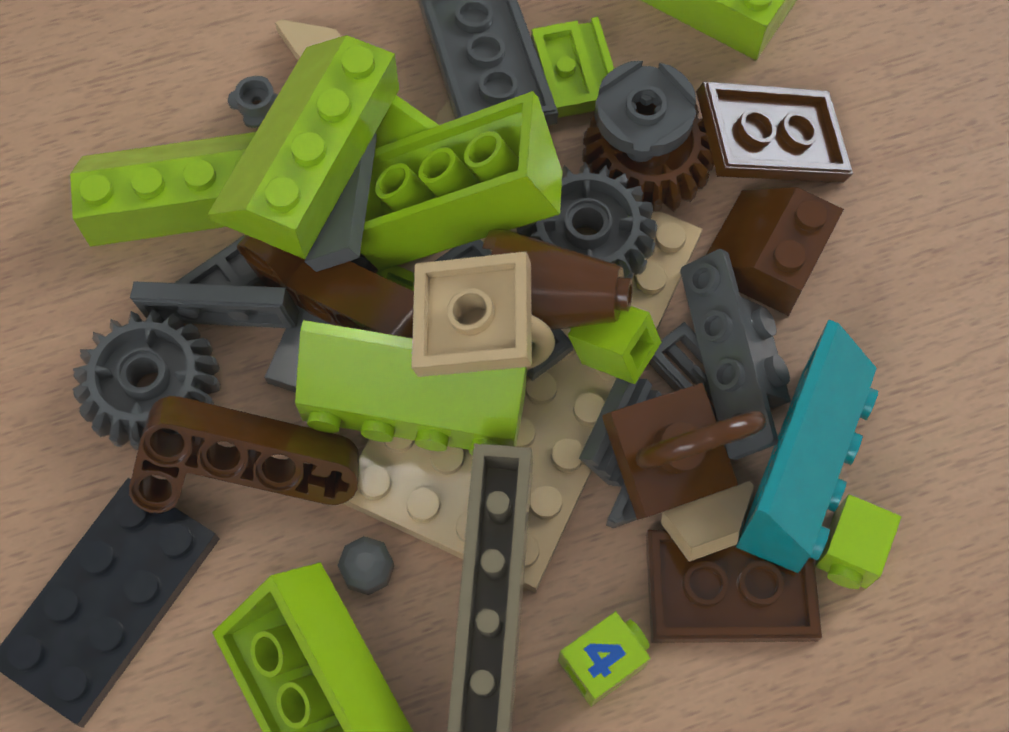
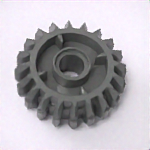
[516,162,657,280]
[73,309,220,450]

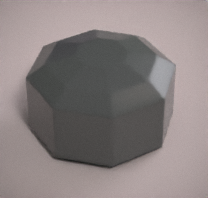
[337,536,394,595]

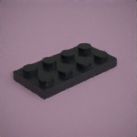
[0,477,219,728]

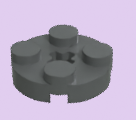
[594,61,696,162]

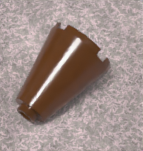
[482,229,633,330]

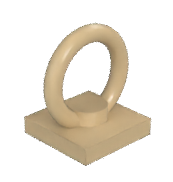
[412,251,555,377]

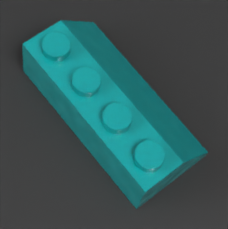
[736,320,879,573]

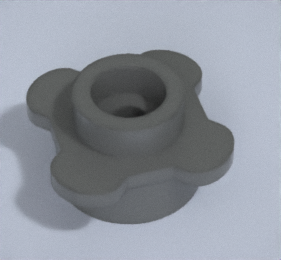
[228,76,278,128]

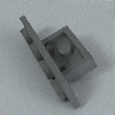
[680,249,791,460]

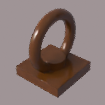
[602,383,767,520]

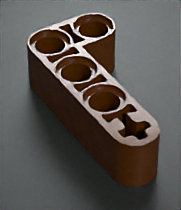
[237,235,414,338]
[129,396,359,513]

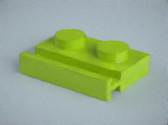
[531,17,614,118]

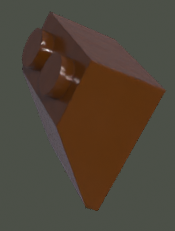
[706,187,844,316]

